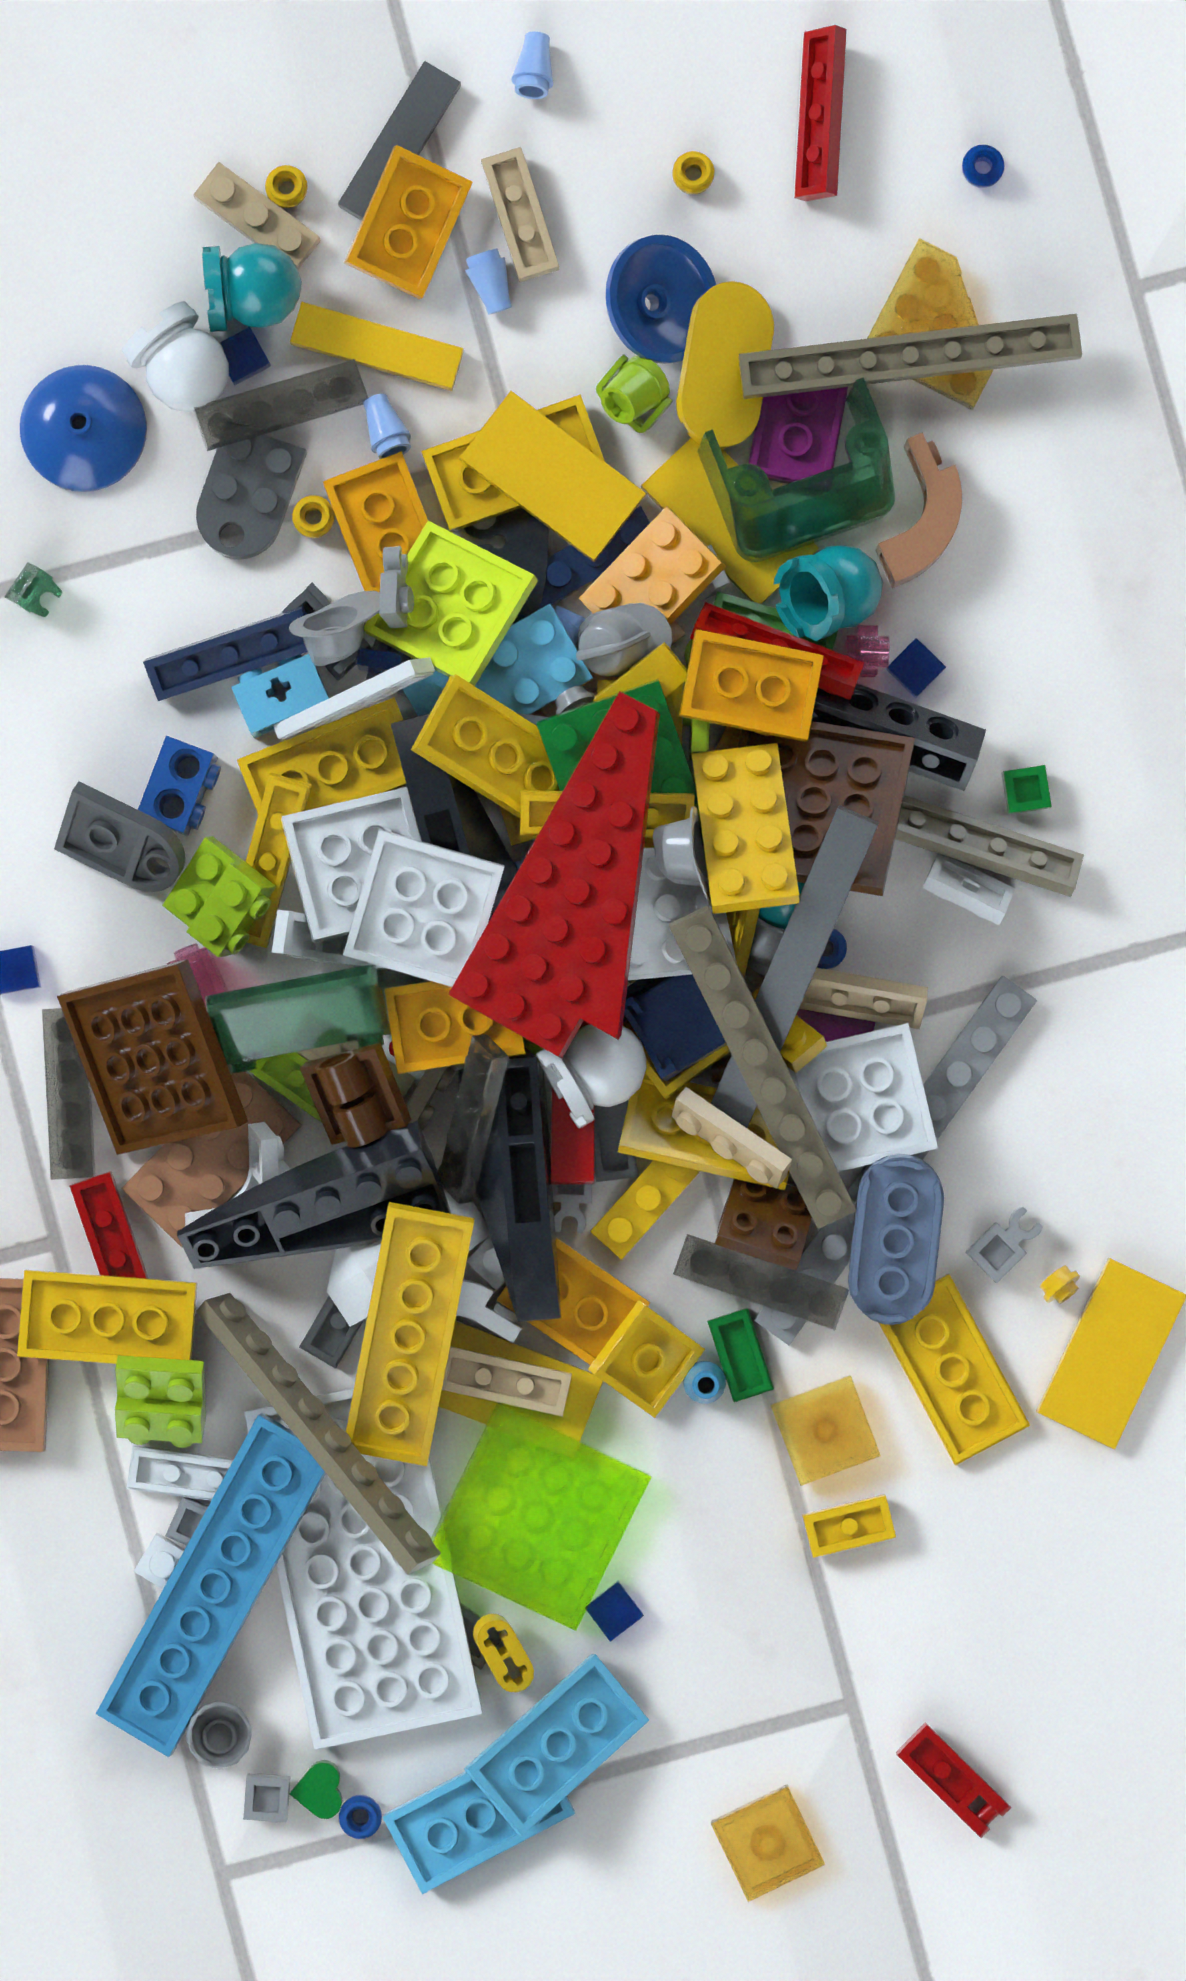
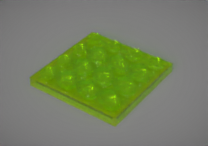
[431,1402,652,1631]

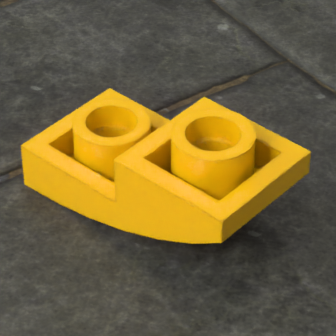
[593,642,687,701]

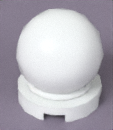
[122,301,229,412]
[536,1025,646,1128]

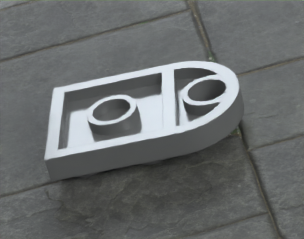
[196,422,307,559]
[54,781,186,892]

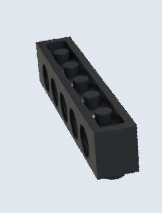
[811,683,986,791]

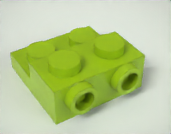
[162,836,276,957]
[115,1355,206,1448]

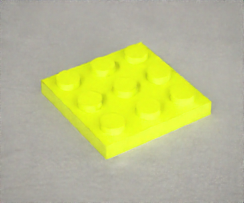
[364,521,538,686]

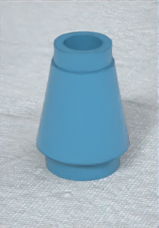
[683,1361,726,1404]

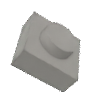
[243,1773,291,1823]

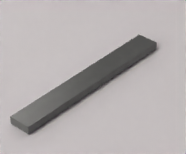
[711,805,880,1128]

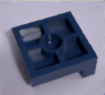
[624,974,727,1081]

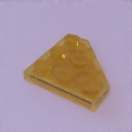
[867,238,993,411]

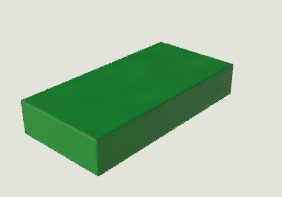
[707,1308,774,1402]

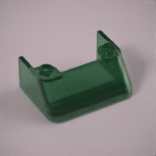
[697,377,895,562]
[205,965,392,1074]

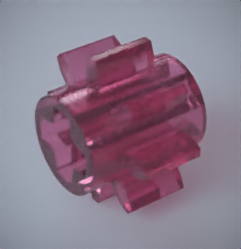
[845,625,890,677]

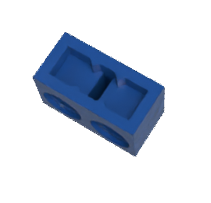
[138,736,221,836]

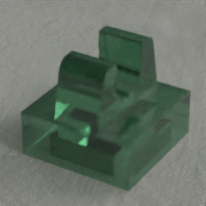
[4,562,62,617]

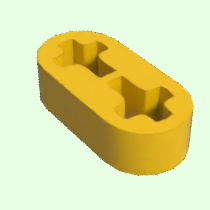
[473,1614,534,1693]

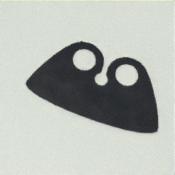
[464,508,549,616]

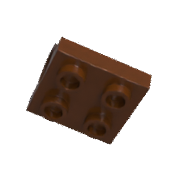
[300,1043,412,1148]
[714,1178,812,1271]

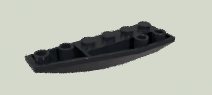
[390,713,517,921]
[458,1057,562,1322]
[177,1121,451,1269]

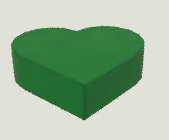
[289,1760,343,1819]

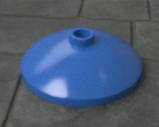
[605,235,716,364]
[20,365,147,492]

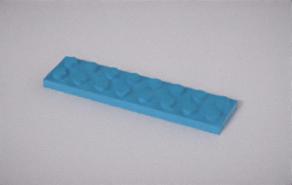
[96,1413,326,1757]

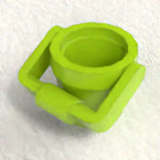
[596,354,673,433]

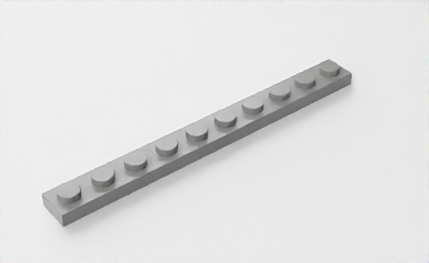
[754,976,1037,1346]

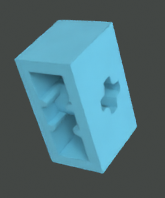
[231,654,329,738]

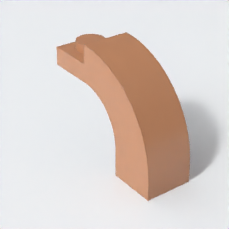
[875,432,962,589]

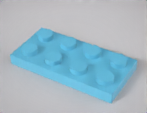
[403,604,593,716]
[464,1654,649,1836]
[382,1771,575,1894]

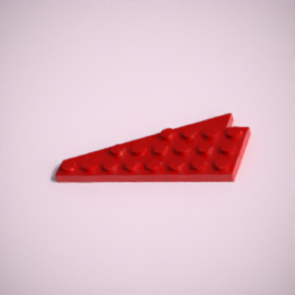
[448,691,660,1059]

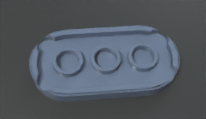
[848,1154,944,1325]

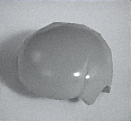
[186,1701,252,1769]

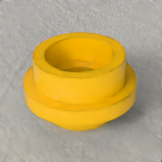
[672,151,714,194]
[265,165,308,208]
[292,495,335,538]
[1040,1265,1080,1304]

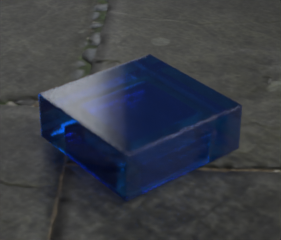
[220,327,271,386]
[886,638,946,699]
[356,648,403,673]
[0,945,41,995]
[584,1580,644,1642]

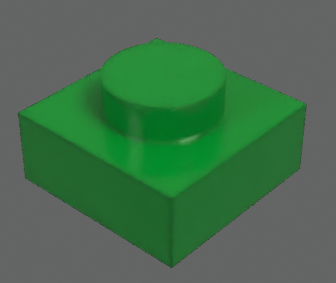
[1001,765,1052,814]

